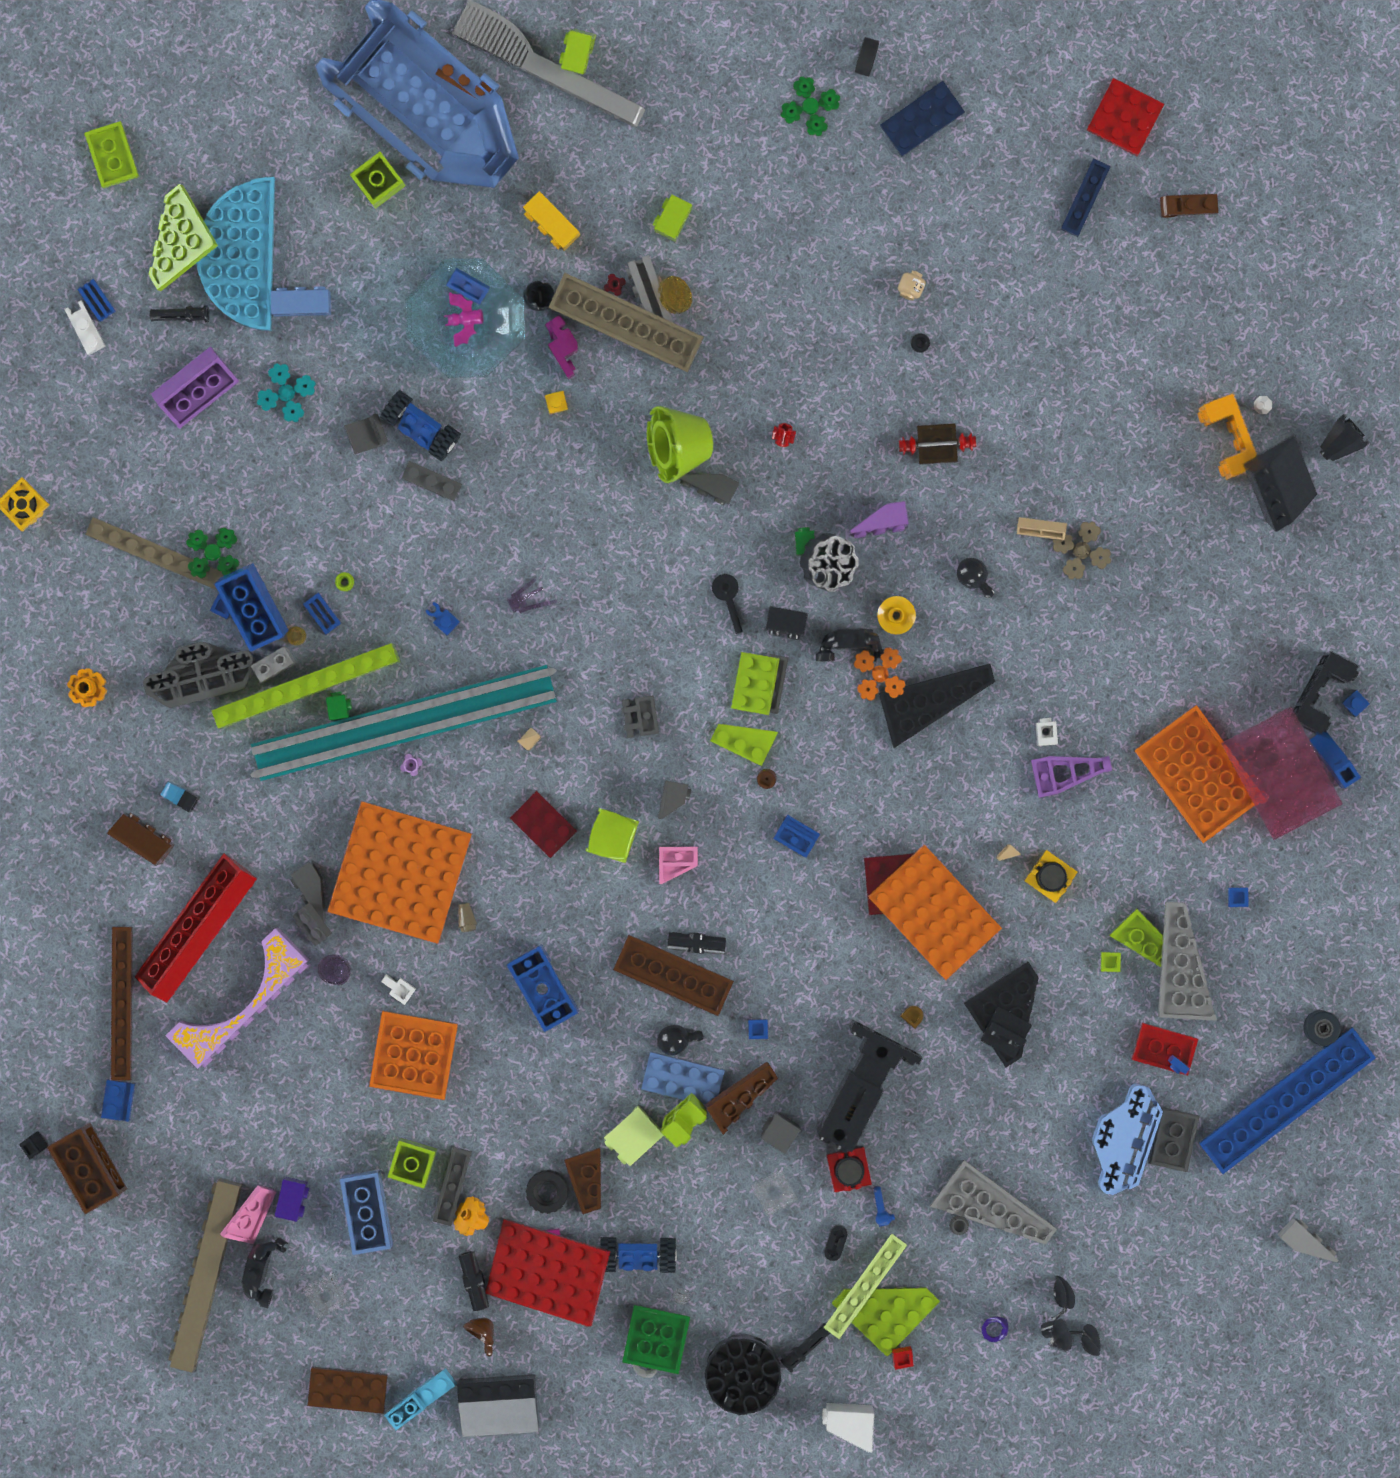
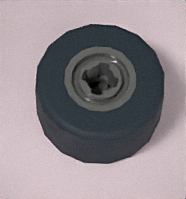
[1303,1010,1341,1046]

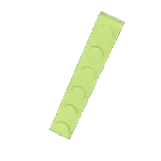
[824,1234,907,1339]

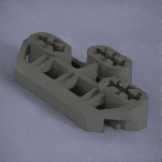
[143,642,256,708]

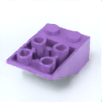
[849,501,909,538]

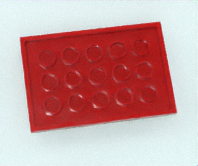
[486,1219,610,1327]

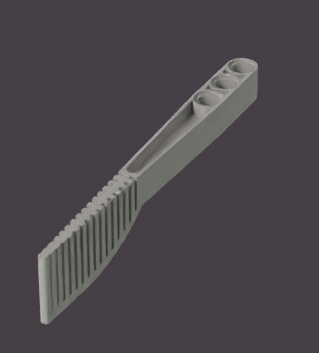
[452,0,645,128]

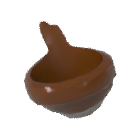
[463,1317,494,1357]

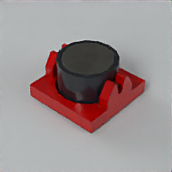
[826,1146,872,1193]

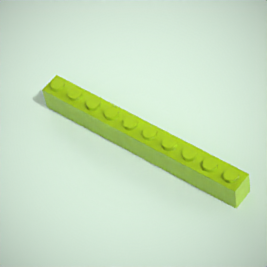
[211,643,400,729]

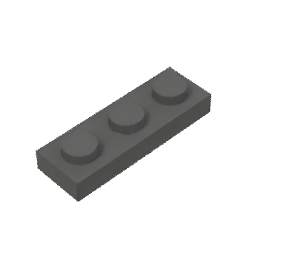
[402,461,462,502]

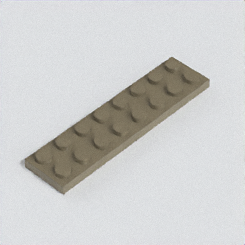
[549,272,704,373]

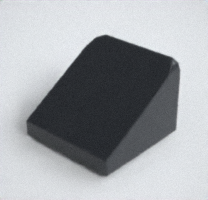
[19,1131,49,1160]

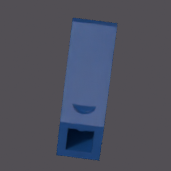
[1309,732,1361,788]

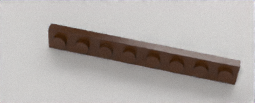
[111,927,133,1081]

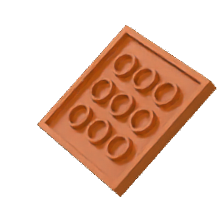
[369,1011,458,1100]

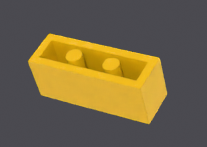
[523,191,580,251]

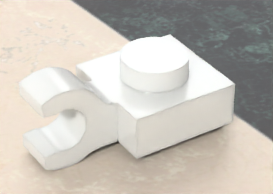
[381,974,416,1005]

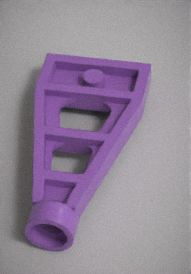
[1031,756,1112,798]

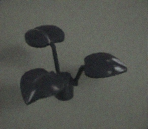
[1041,1276,1101,1356]

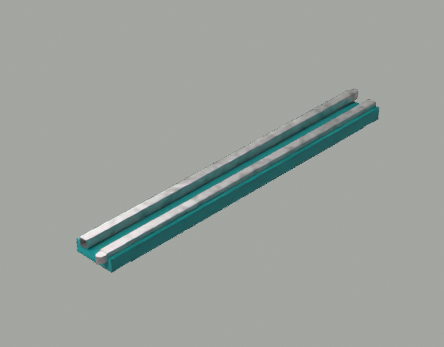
[251,665,557,781]

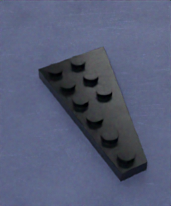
[879,664,995,749]

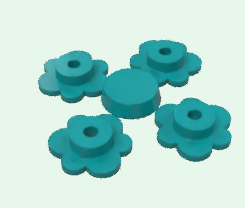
[257,363,316,422]

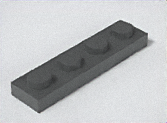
[433,1147,472,1226]

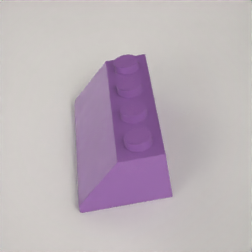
[151,346,239,429]

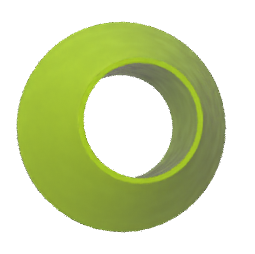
[647,406,713,483]

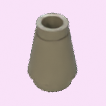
[458,903,477,932]

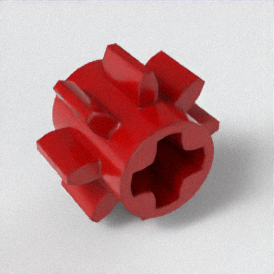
[772,423,796,447]

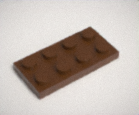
[307,1367,388,1414]

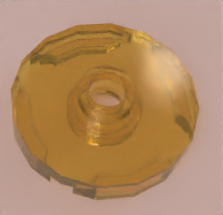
[658,276,692,314]

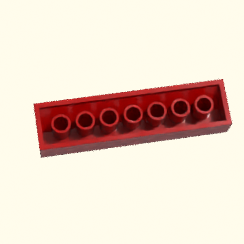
[134,853,257,1003]

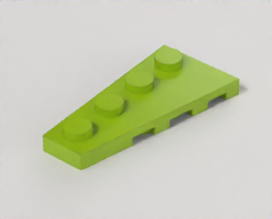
[1109,909,1163,967]

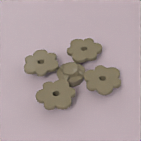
[1053,521,1111,580]

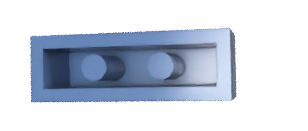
[271,286,331,317]

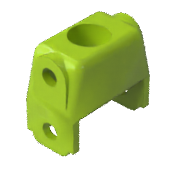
[585,808,639,863]

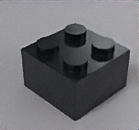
[765,606,808,640]

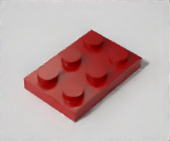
[1132,1023,1198,1076]

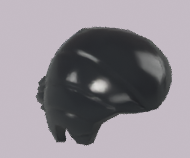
[523,281,555,311]
[957,558,995,598]
[657,1025,704,1056]

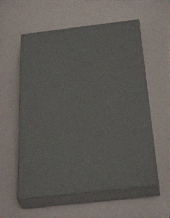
[1149,1107,1200,1172]

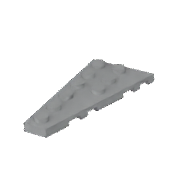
[1158,901,1217,1021]
[930,1160,1057,1245]

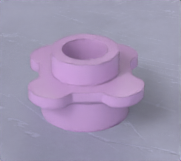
[400,754,422,776]

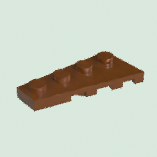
[704,1062,778,1135]

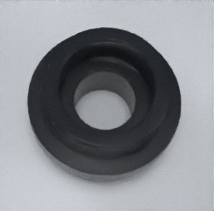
[911,333,930,353]

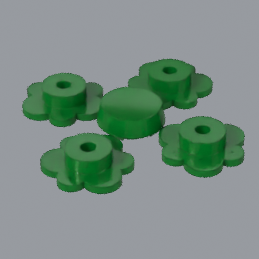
[781,76,840,136]
[186,528,239,578]

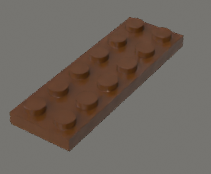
[613,935,734,1016]

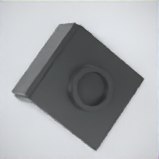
[344,414,388,454]

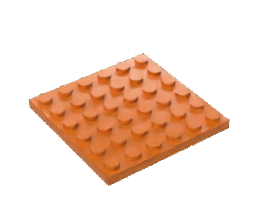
[327,801,472,944]

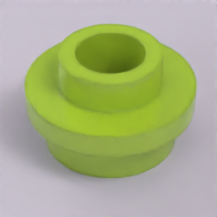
[335,572,354,592]

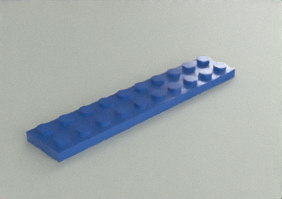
[1199,1027,1376,1174]

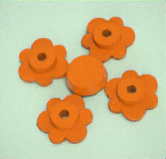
[854,647,905,701]

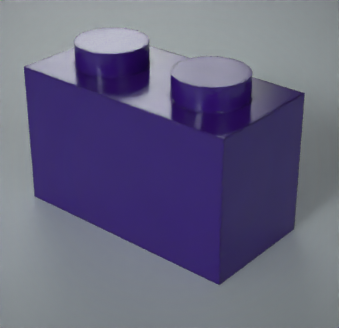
[274,1177,310,1222]

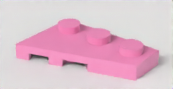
[220,1185,276,1244]

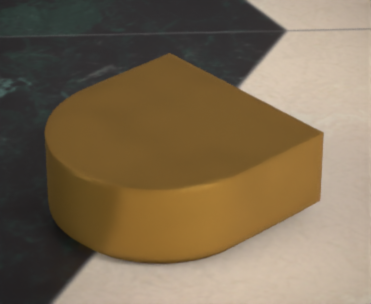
[900,1006,924,1029]

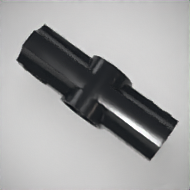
[667,932,726,954]
[458,1251,489,1311]

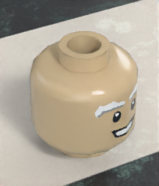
[898,271,926,301]

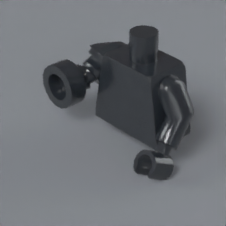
[816,629,884,662]
[241,1238,288,1309]

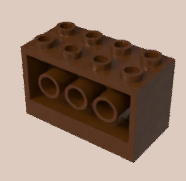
[47,1123,128,1214]

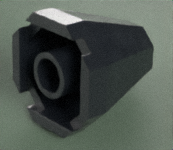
[1320,413,1369,461]

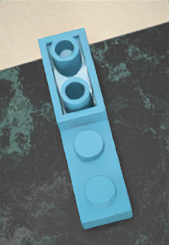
[384,1368,457,1430]

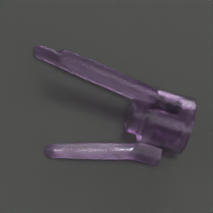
[507,578,557,614]

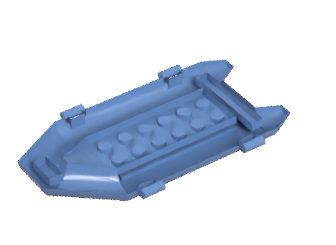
[315,0,519,188]

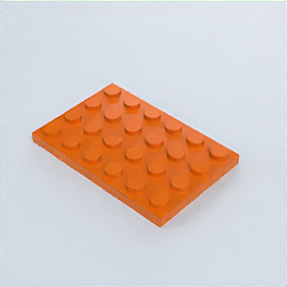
[1134,705,1265,843]
[868,844,1002,980]

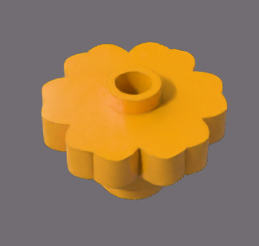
[67,668,107,707]
[454,1196,489,1236]

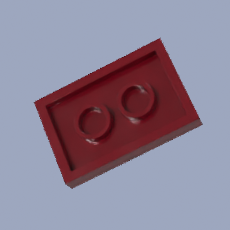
[510,791,577,858]

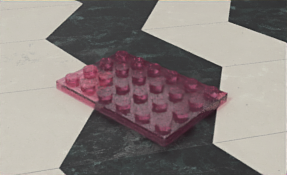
[1221,707,1342,840]

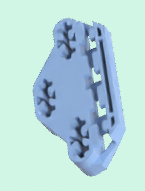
[1092,1083,1163,1195]

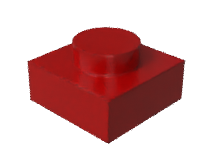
[892,1346,914,1370]

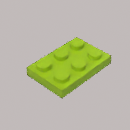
[84,121,139,189]
[731,652,780,715]

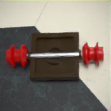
[899,423,976,465]

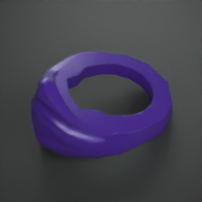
[982,1316,1009,1342]

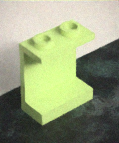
[604,1105,664,1166]

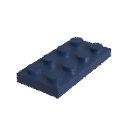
[880,81,965,157]

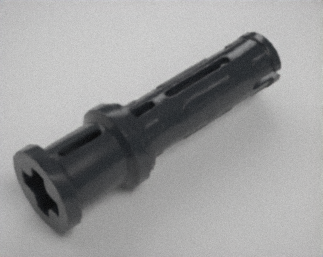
[150,305,210,323]
[780,1323,831,1373]

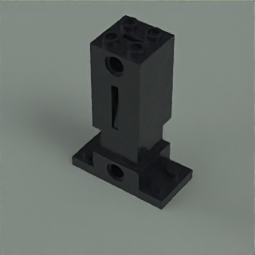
[817,1019,923,1153]

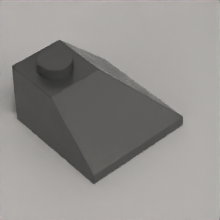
[658,780,691,819]

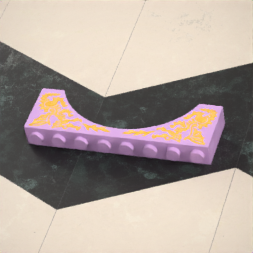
[165,927,309,1069]

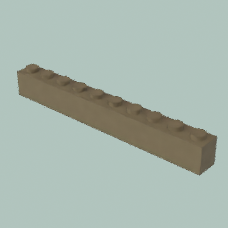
[168,1178,243,1373]

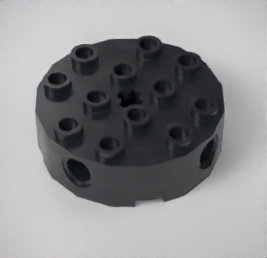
[705,1334,781,1415]

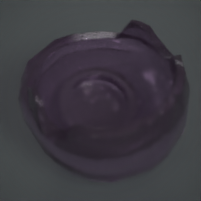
[318,954,351,986]

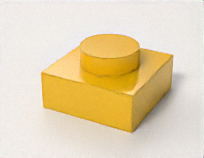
[545,391,568,414]

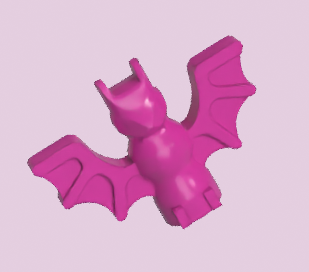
[444,292,484,347]

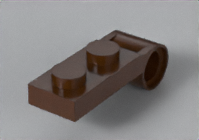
[1160,194,1219,218]

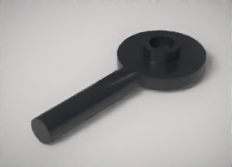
[712,574,743,634]

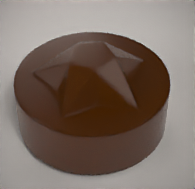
[757,769,777,789]

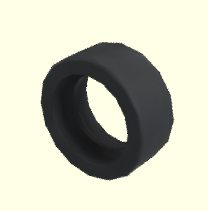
[855,37,879,77]

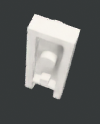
[65,300,106,355]

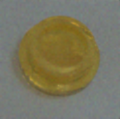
[287,626,307,646]

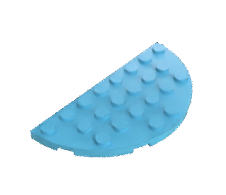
[196,177,275,331]

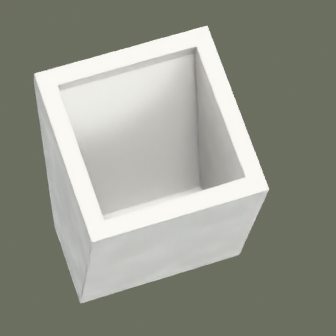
[822,1403,874,1452]

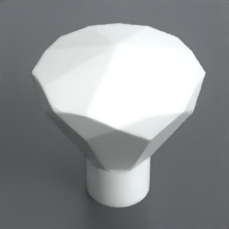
[1254,396,1272,414]

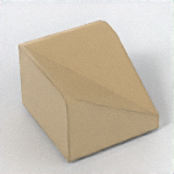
[517,728,541,750]

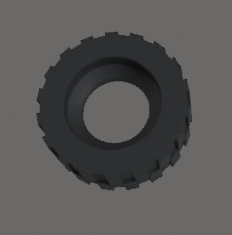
[526,1170,569,1214]

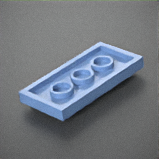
[641,1051,725,1104]

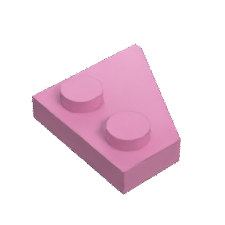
[659,847,698,884]

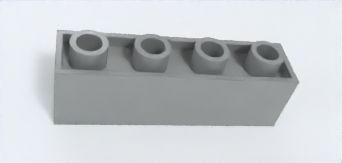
[625,255,673,322]

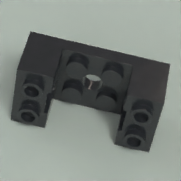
[1288,651,1359,734]

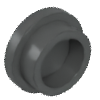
[949,1216,969,1235]

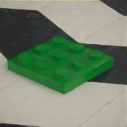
[622,1305,690,1374]

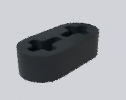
[824,1225,848,1261]

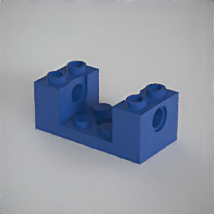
[507,944,580,1032]

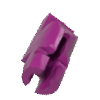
[545,315,578,380]

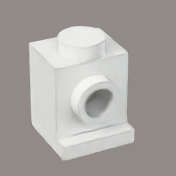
[1036,718,1058,746]

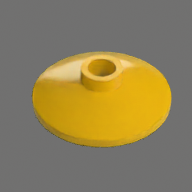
[877,596,916,635]

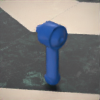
[873,1186,895,1227]

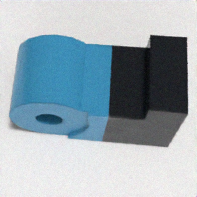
[160,781,200,812]

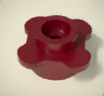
[604,274,626,296]

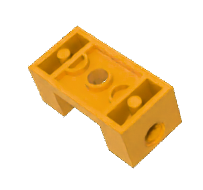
[1197,394,1257,480]

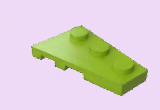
[710,724,778,766]

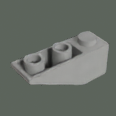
[1277,1218,1339,1262]

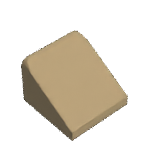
[996,844,1021,861]

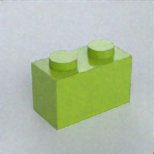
[653,195,693,242]

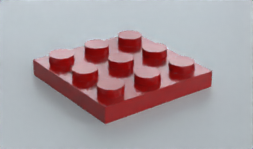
[1086,78,1164,156]

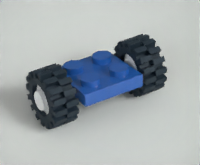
[380,390,461,461]
[600,1237,677,1273]

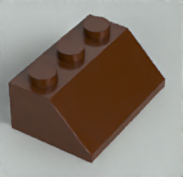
[107,812,174,865]

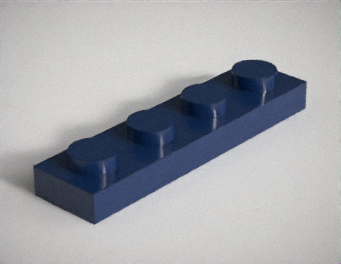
[1061,158,1111,237]

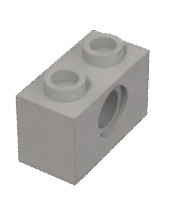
[251,647,297,683]

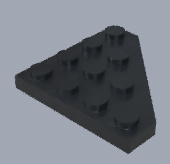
[963,961,1039,1068]

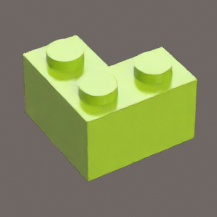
[559,28,597,74]
[661,1093,707,1148]

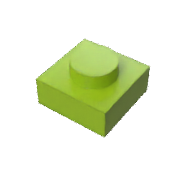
[1100,952,1121,972]

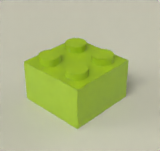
[350,152,406,209]
[387,1138,437,1189]

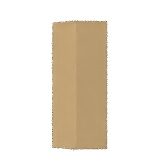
[1017,517,1067,540]

